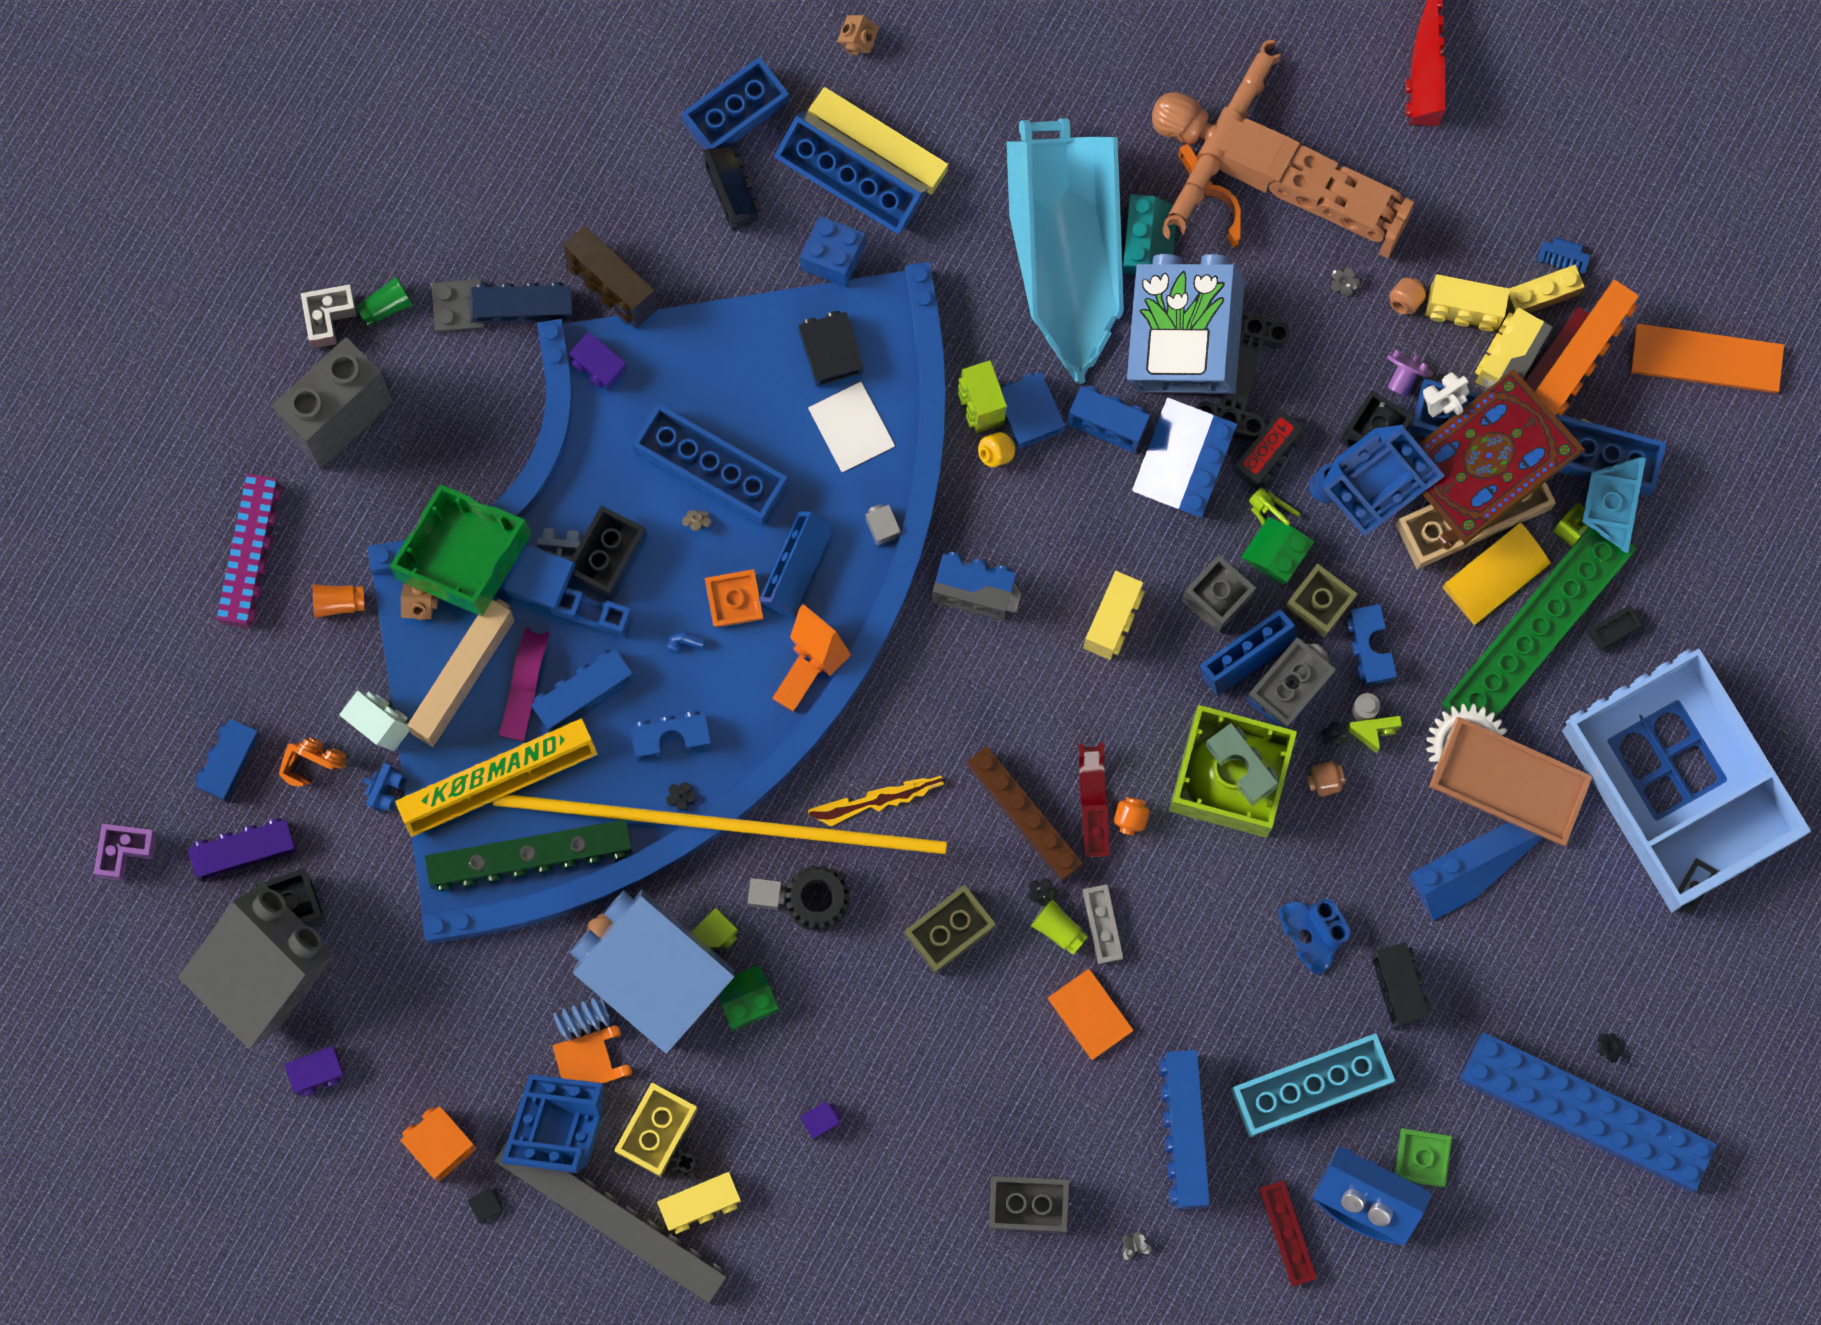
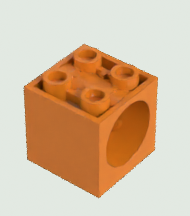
[400,1106,477,1183]

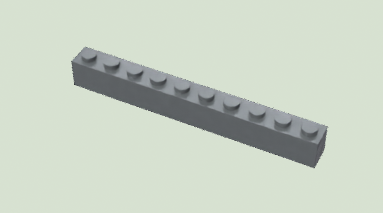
[494,1141,727,1304]

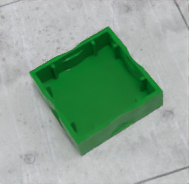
[390,484,532,617]

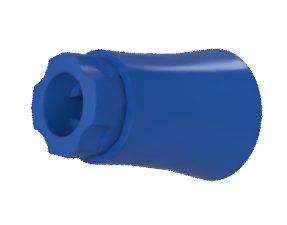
[1309,463,1334,503]

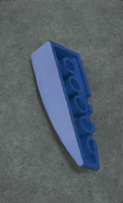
[1408,822,1542,921]

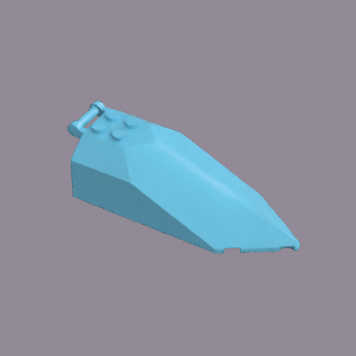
[1007,118,1124,384]

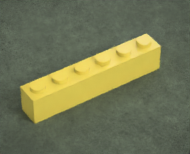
[808,87,948,195]

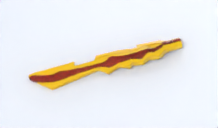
[808,775,944,826]

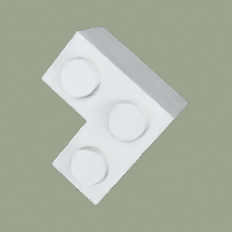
[301,284,357,349]

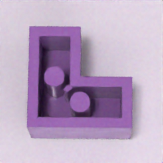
[94,824,157,881]

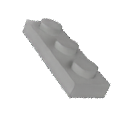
[1082,884,1123,965]

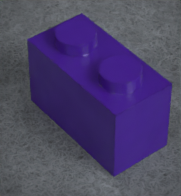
[569,332,627,391]
[284,1046,345,1097]

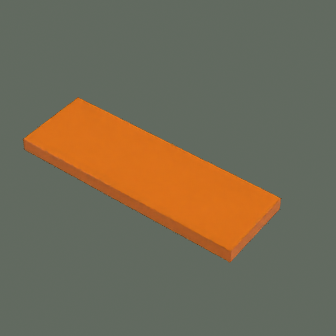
[1630,323,1784,394]

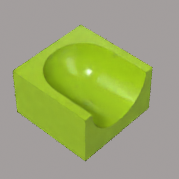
[1169,705,1297,838]

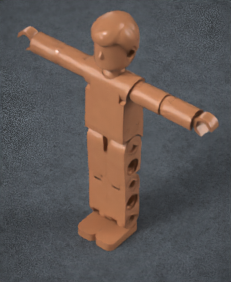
[1152,40,1415,258]

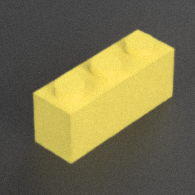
[1506,265,1585,314]
[657,1172,741,1234]

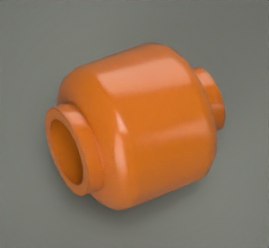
[1114,797,1150,836]

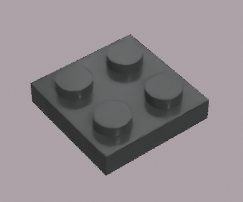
[431,279,485,333]

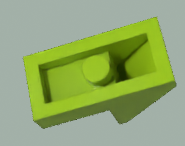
[1348,716,1402,753]

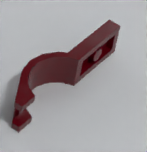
[1078,742,1110,858]

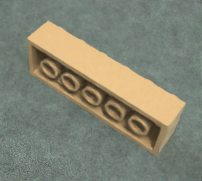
[1395,482,1556,570]

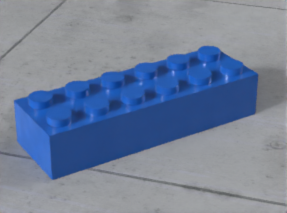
[774,111,929,234]
[632,403,788,526]
[1159,1050,1210,1211]

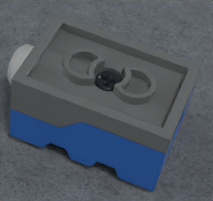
[931,552,1021,621]
[1246,637,1336,729]

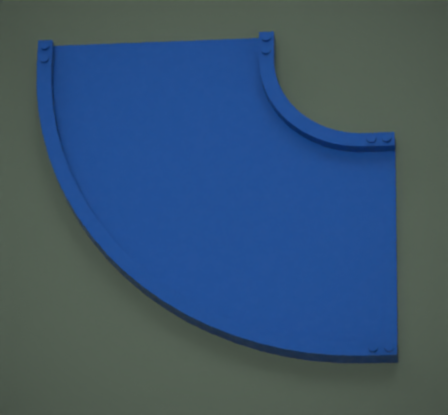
[367,262,945,945]

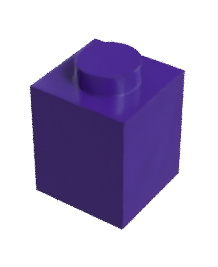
[800,1101,842,1141]

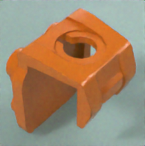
[279,737,347,786]

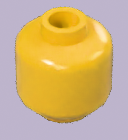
[978,432,1015,468]

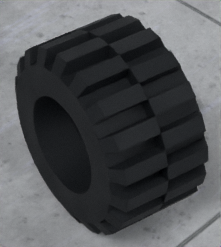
[786,865,849,932]

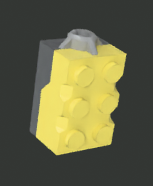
[1475,307,1552,391]

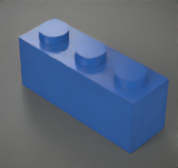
[195,719,260,803]

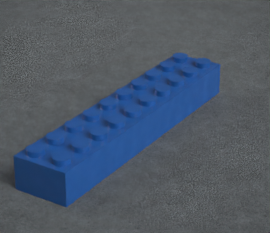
[1409,379,1666,496]
[1458,1032,1717,1193]

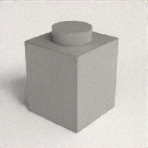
[866,504,901,547]
[747,878,786,910]

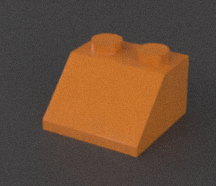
[790,604,851,676]

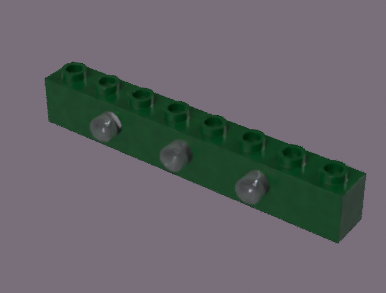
[424,819,632,892]

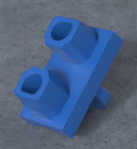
[362,763,407,813]

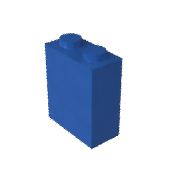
[1000,372,1065,450]

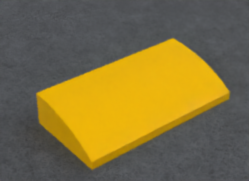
[1442,522,1551,626]

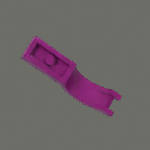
[499,627,550,743]

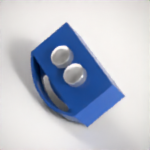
[1312,1146,1432,1245]

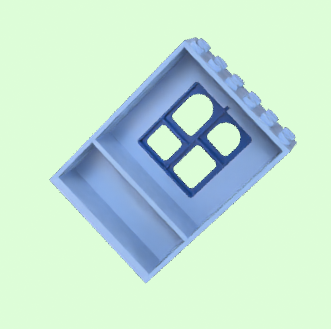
[1562,649,1811,913]

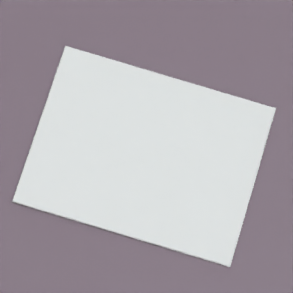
[808,382,895,472]

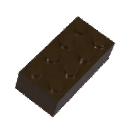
[563,226,657,329]

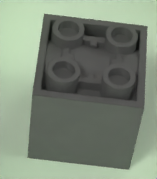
[1181,555,1256,634]

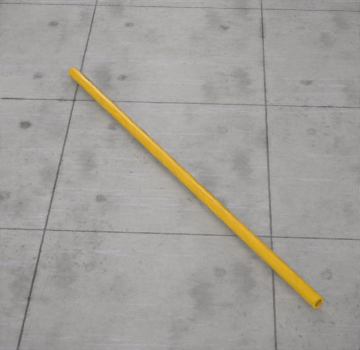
[493,795,947,854]

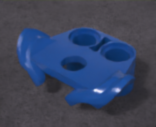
[1278,898,1350,975]

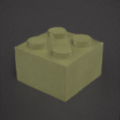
[1285,564,1358,638]

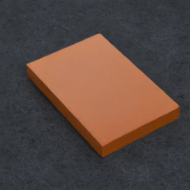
[1047,969,1134,1061]

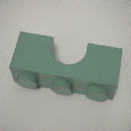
[1206,723,1278,806]

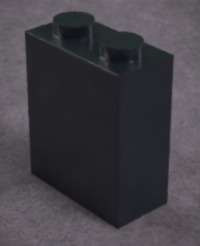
[798,311,863,387]

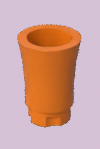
[312,584,365,619]

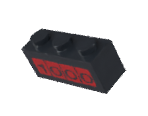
[1233,409,1304,489]

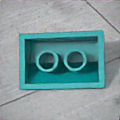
[1122,194,1176,275]

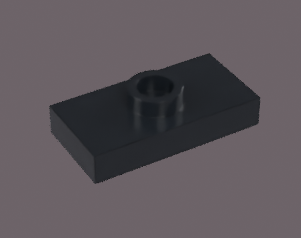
[1587,605,1643,652]

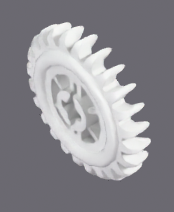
[1426,704,1509,770]

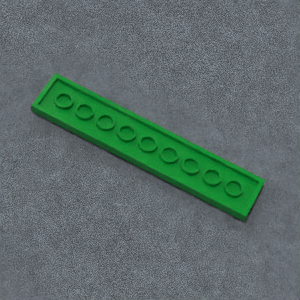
[1441,527,1637,721]

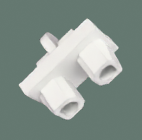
[1423,372,1470,417]

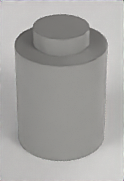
[1351,693,1380,721]

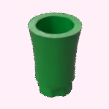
[356,276,414,326]

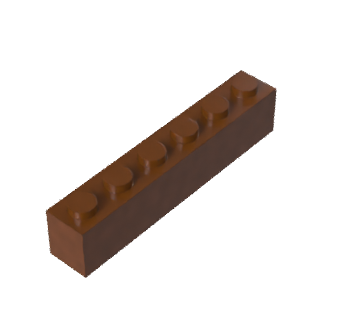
[966,746,1083,883]

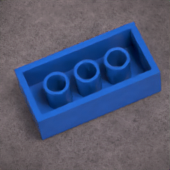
[681,56,790,150]

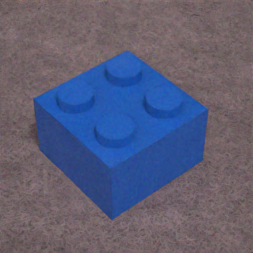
[800,216,866,287]

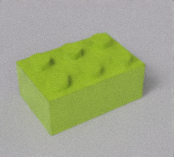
[957,360,1007,434]

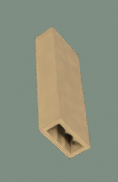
[407,598,514,747]

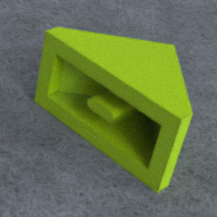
[1553,502,1589,547]

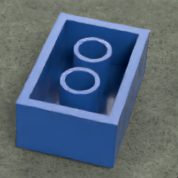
[1066,386,1150,454]

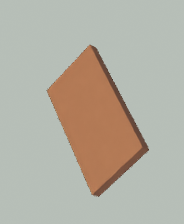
[1429,717,1593,846]

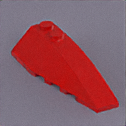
[1405,0,1445,126]

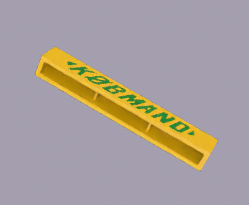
[395,718,598,837]

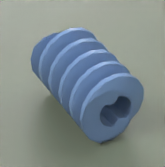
[553,997,610,1042]

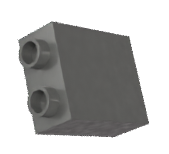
[271,337,393,470]
[178,883,335,1049]

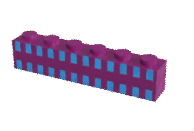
[216,474,282,629]

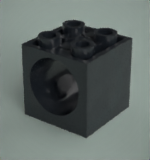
[1340,390,1414,448]
[256,868,327,928]

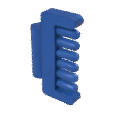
[1537,237,1590,276]

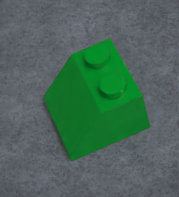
[1240,517,1314,586]
[717,965,779,1031]

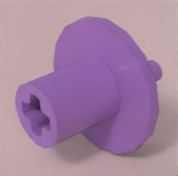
[1387,349,1433,396]

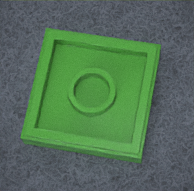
[1395,1128,1452,1188]

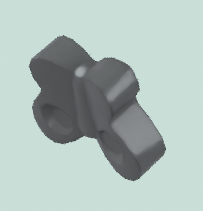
[1121,1231,1152,1260]

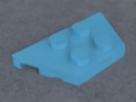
[1583,457,1646,553]

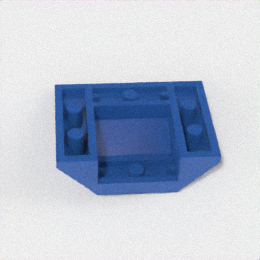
[1322,425,1445,537]
[501,1074,603,1173]

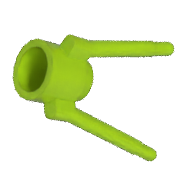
[1249,488,1301,526]

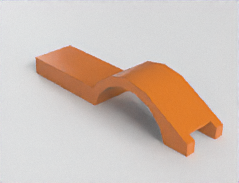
[1178,144,1241,248]

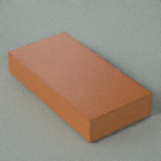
[772,656,819,713]

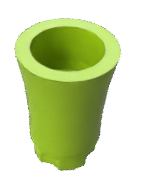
[1030,899,1088,955]

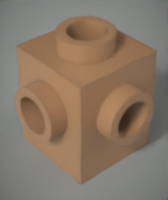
[837,15,879,55]
[401,583,439,620]

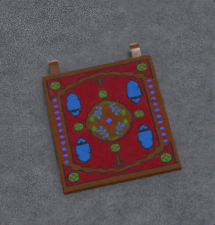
[1419,369,1585,550]

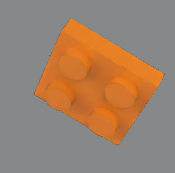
[705,569,763,628]

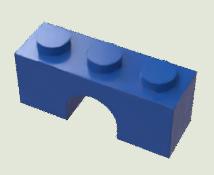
[550,587,632,638]
[1345,604,1397,687]
[630,711,711,761]

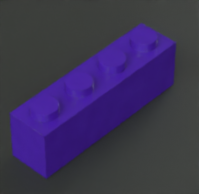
[188,818,297,881]

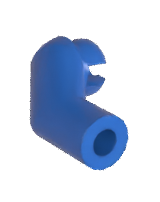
[667,631,705,652]

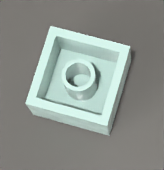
[340,690,410,751]

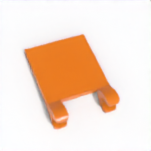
[552,1025,633,1083]

